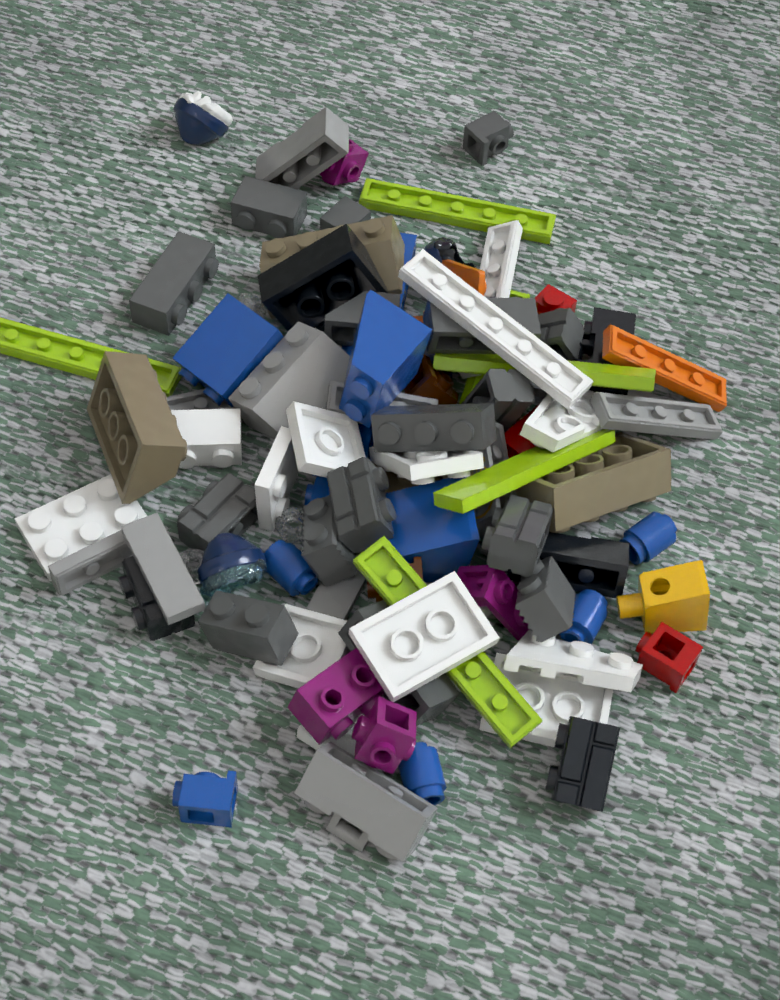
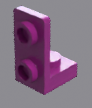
[457,565,530,641]

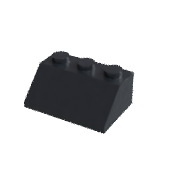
[258,224,388,332]

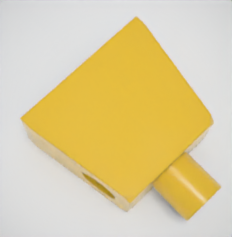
[616,560,710,633]

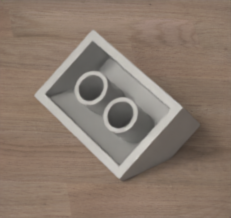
[228,321,350,439]

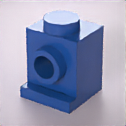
[172,770,238,828]

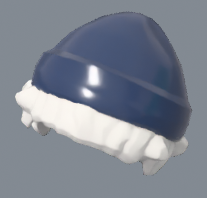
[173,91,233,145]

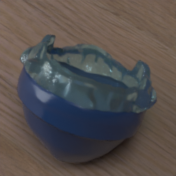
[197,533,267,599]

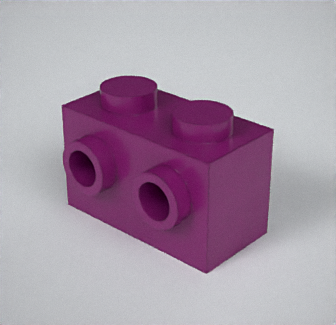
[287,647,385,745]

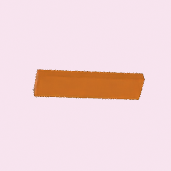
[602,324,727,412]

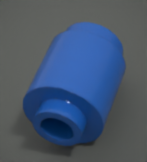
[619,512,677,565]
[264,540,318,596]
[559,589,608,644]
[398,742,447,805]

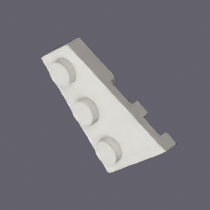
[519,390,601,452]
[503,630,643,693]

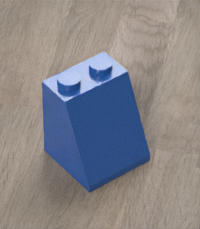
[339,289,432,428]
[173,293,284,407]
[364,477,480,583]

